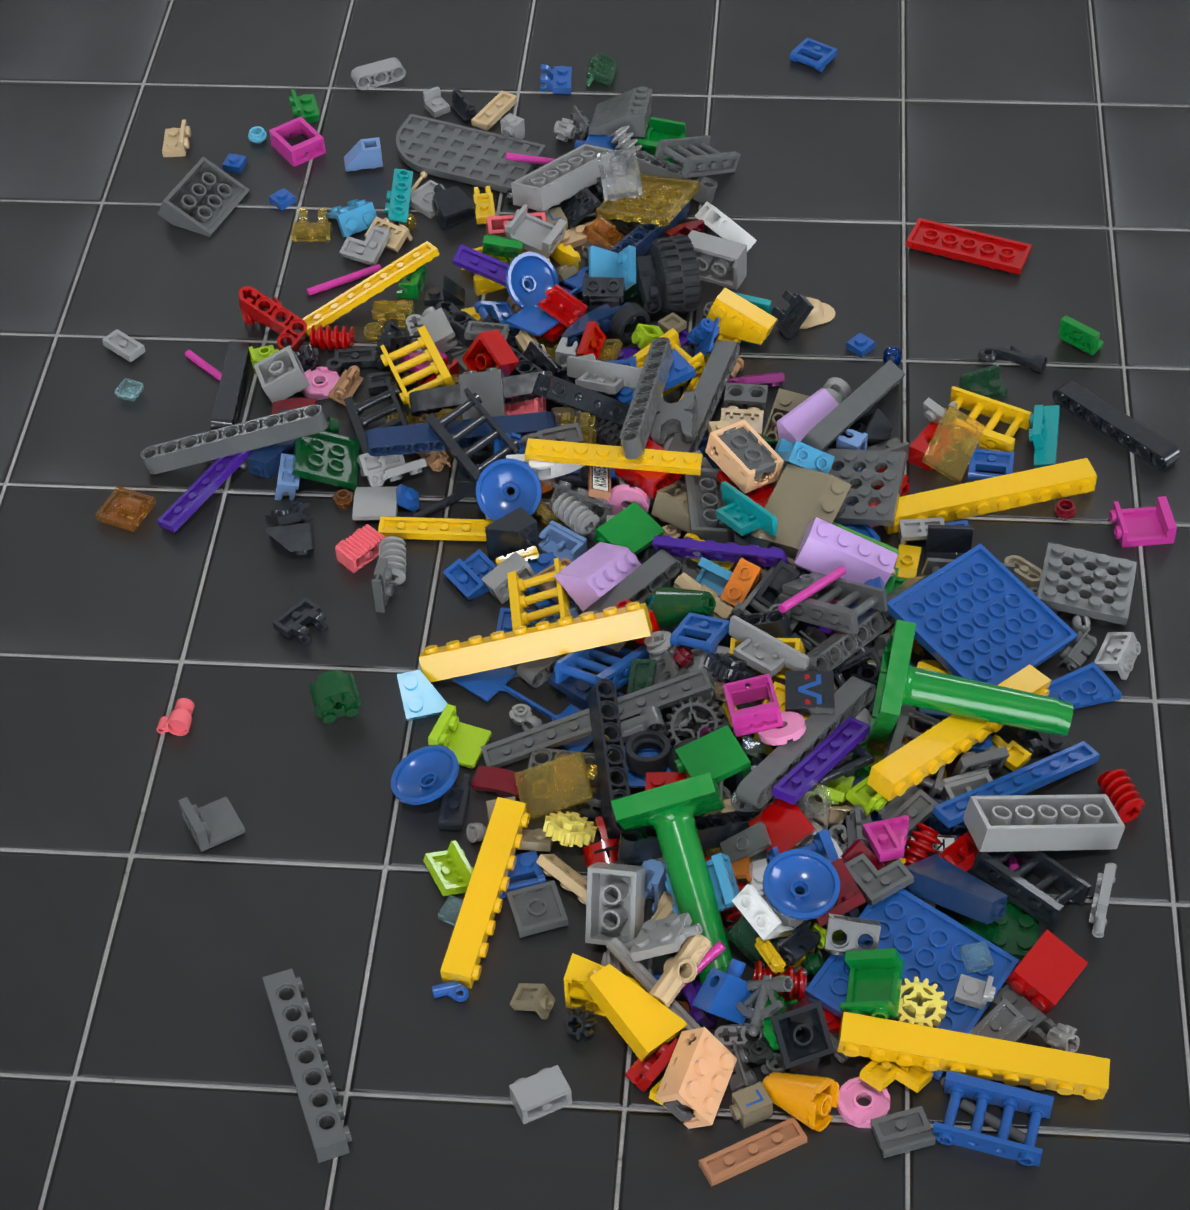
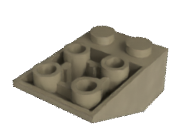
[763,388,810,441]
[651,480,706,540]

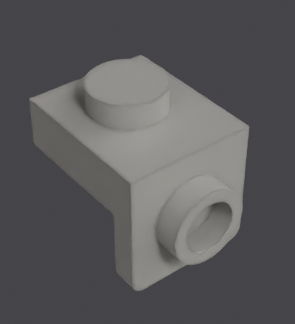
[923,397,958,427]

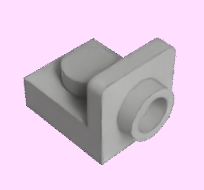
[423,86,451,118]
[953,974,996,1010]

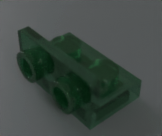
[585,51,618,87]
[959,365,1008,399]

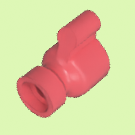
[156,698,195,736]

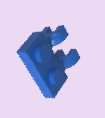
[540,64,572,94]

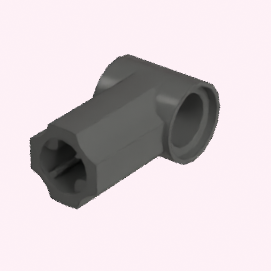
[621,706,666,743]

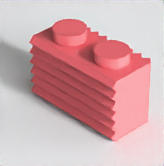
[335,524,386,573]

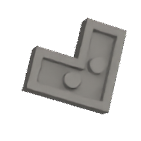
[339,225,391,266]

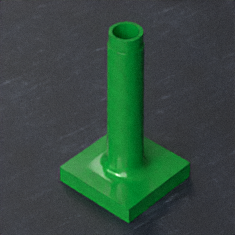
[868,619,1073,743]
[611,772,732,987]

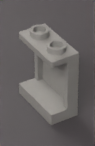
[504,204,567,259]

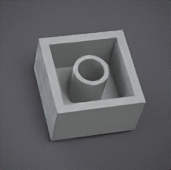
[254,345,310,403]

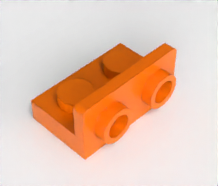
[720,558,764,606]

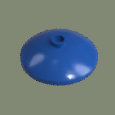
[506,252,559,309]
[476,458,542,521]
[391,745,459,805]
[762,849,840,920]

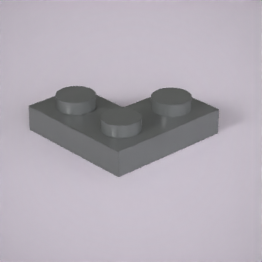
[845,853,914,906]

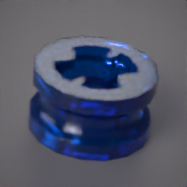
[883,347,902,366]

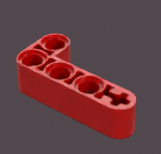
[239,286,307,352]

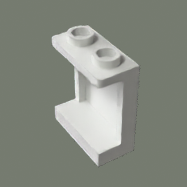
[732,884,808,940]

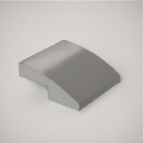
[352,486,398,520]

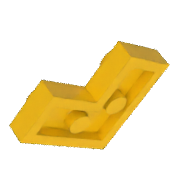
[859,1060,933,1093]

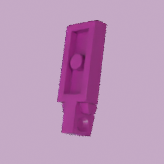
[727,372,785,387]

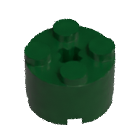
[309,670,361,723]

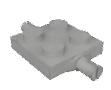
[1089,863,1117,938]
[622,912,702,962]

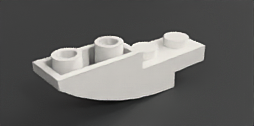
[695,202,757,252]
[506,454,585,480]

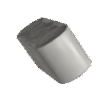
[351,57,406,90]

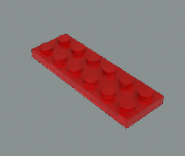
[906,218,1032,275]

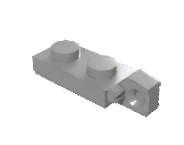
[367,458,427,487]

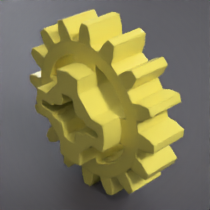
[543,811,597,847]
[892,977,947,1027]

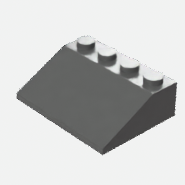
[588,86,652,137]
[157,157,250,237]
[684,468,752,544]

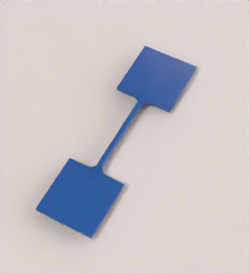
[506,266,604,337]
[452,666,593,752]

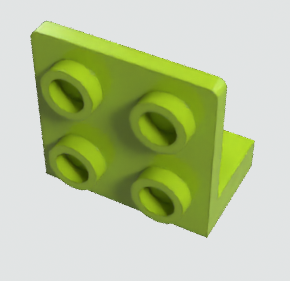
[428,704,492,769]

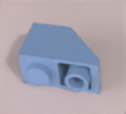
[344,137,383,171]

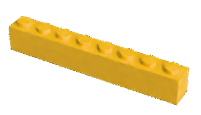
[440,797,530,989]

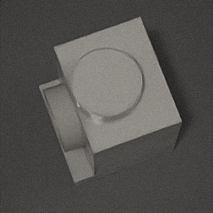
[500,113,525,140]

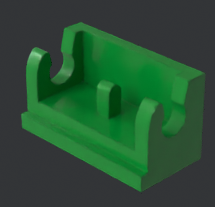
[397,263,428,300]

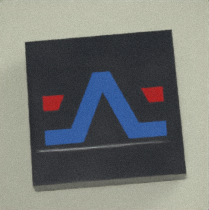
[785,671,835,714]

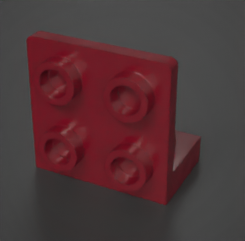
[802,858,866,927]

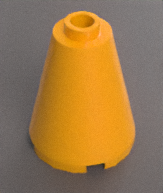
[762,1072,840,1132]

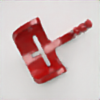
[582,816,620,868]

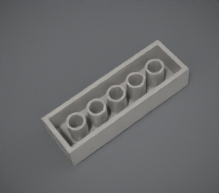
[511,144,616,212]
[963,794,1125,852]

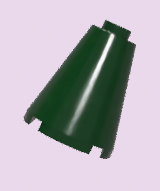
[650,586,716,627]

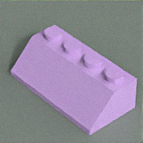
[777,388,846,443]
[793,517,898,585]
[554,542,641,611]

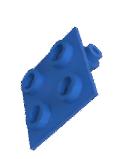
[687,317,720,358]

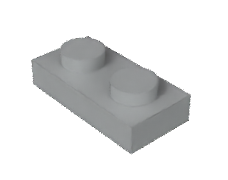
[102,329,146,362]

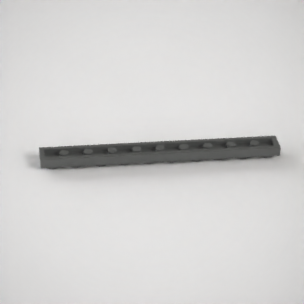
[481,667,714,768]

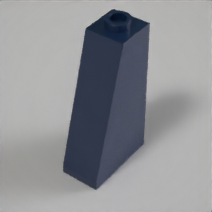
[248,409,295,479]
[903,854,1008,924]

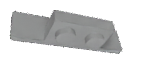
[567,356,643,395]
[729,615,809,678]

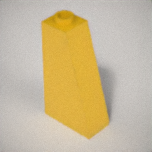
[583,964,688,1062]

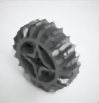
[664,696,727,750]

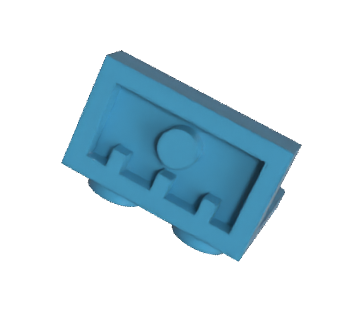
[589,245,636,291]

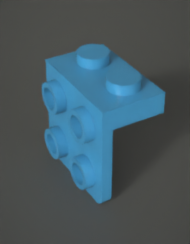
[327,199,377,237]

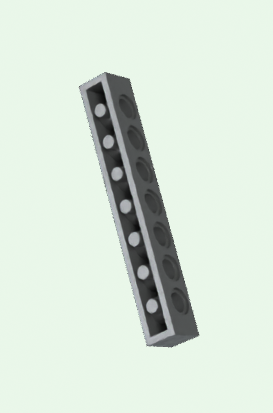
[262,968,352,1163]

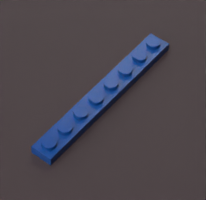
[933,741,1100,828]

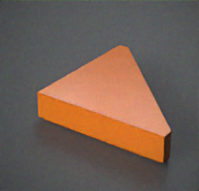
[731,857,753,883]

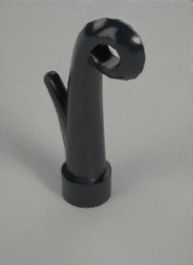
[978,345,1047,373]

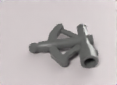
[736,975,793,1037]

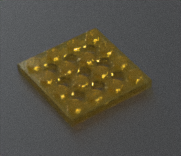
[596,173,700,227]

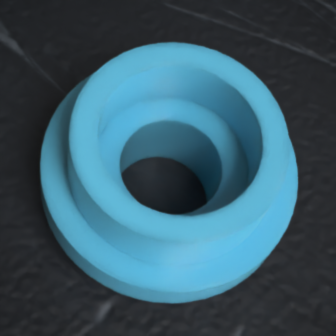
[248,126,267,143]

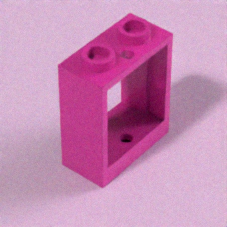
[269,117,326,167]
[723,673,783,737]

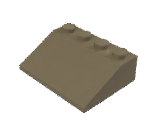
[751,464,851,560]

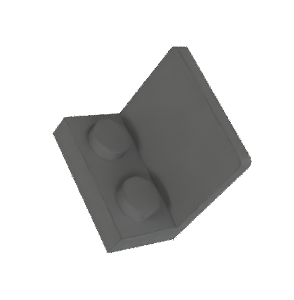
[178,797,245,852]

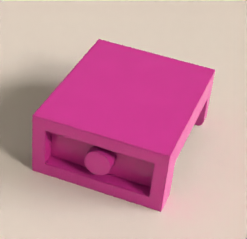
[1109,496,1177,548]

